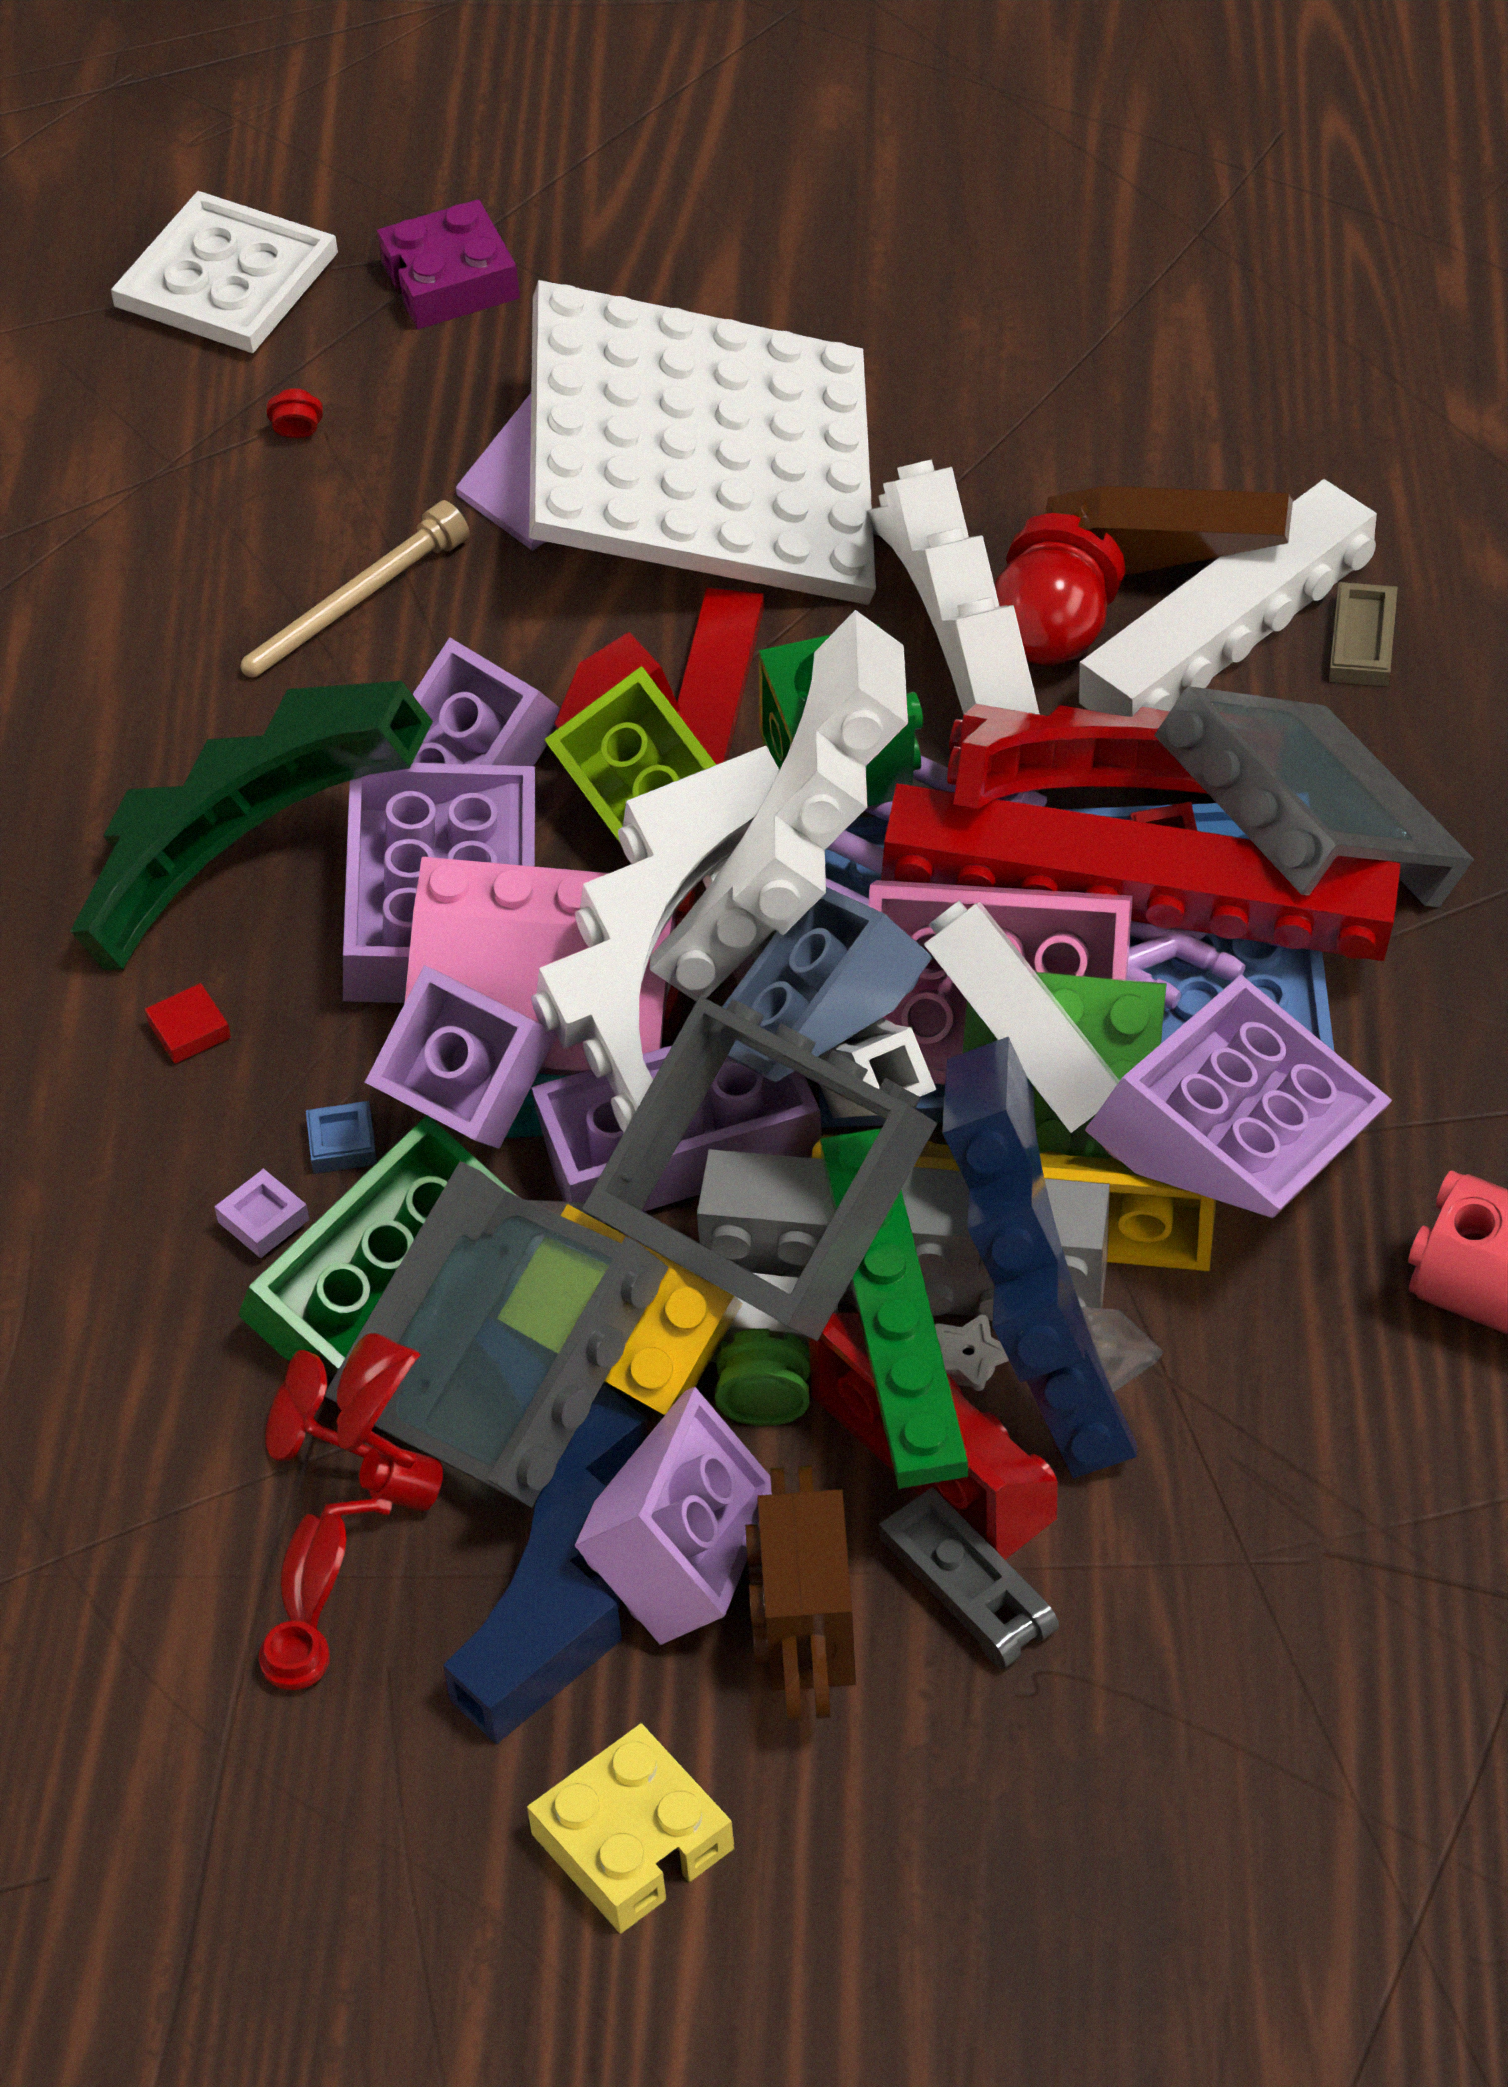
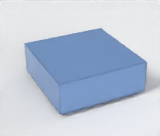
[306,1101,377,1174]

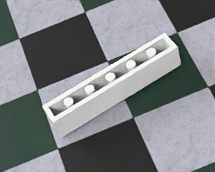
[1079,479,1377,717]

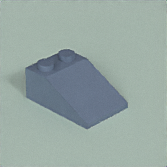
[722,887,933,1083]

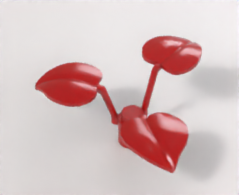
[265,1333,443,1629]

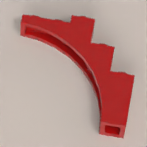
[947,704,1285,809]

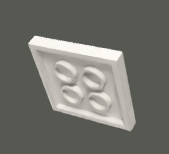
[111,191,338,353]

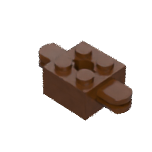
[745,1465,856,1721]

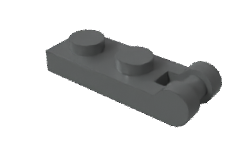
[879,1487,1059,1669]

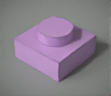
[214,1168,310,1258]

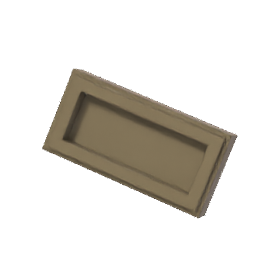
[1329,582,1398,687]

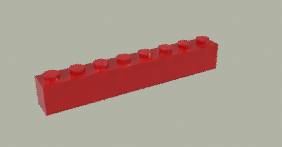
[881,783,1401,961]

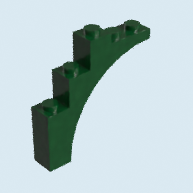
[70,680,433,970]

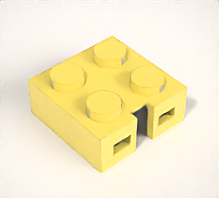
[527,1723,734,1934]

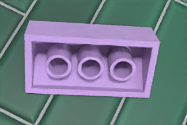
[531,1046,822,1223]

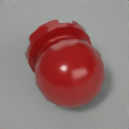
[994,513,1126,667]

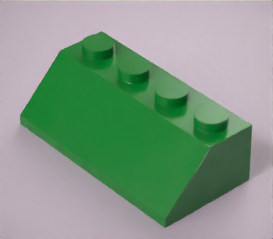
[238,1115,517,1378]

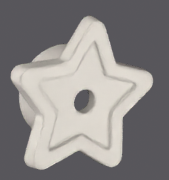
[935,1314,1009,1391]

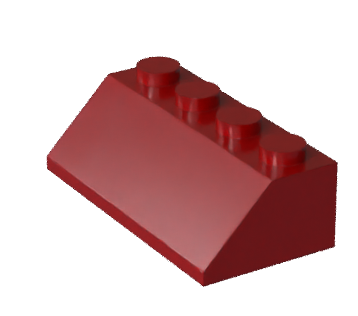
[809,1313,1058,1560]

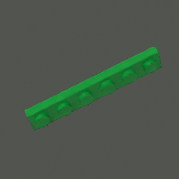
[820,1128,968,1489]

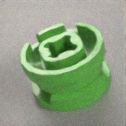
[715,1328,811,1426]

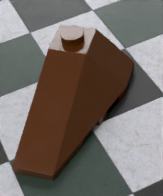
[1045,486,1293,576]

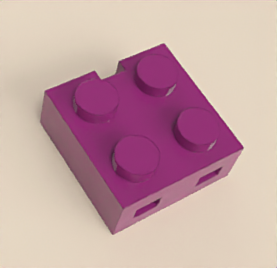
[377,199,520,330]

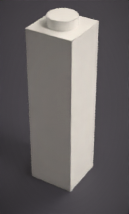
[924,900,1120,1133]

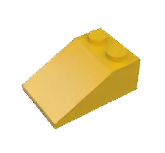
[500,1204,743,1415]

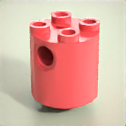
[1408,1170,1508,1335]

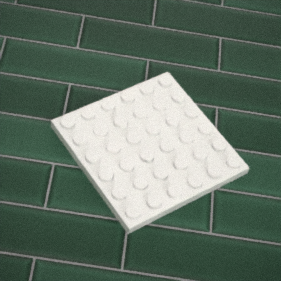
[529,280,876,605]

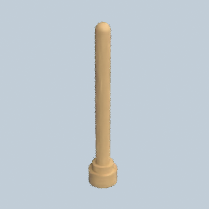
[241,500,470,678]

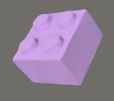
[365,965,557,1149]

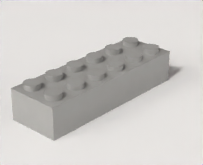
[697,1149,1110,1328]

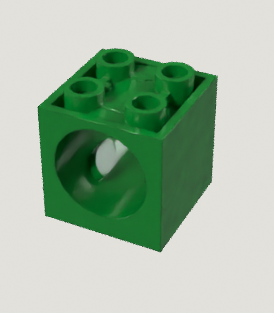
[759,624,923,807]

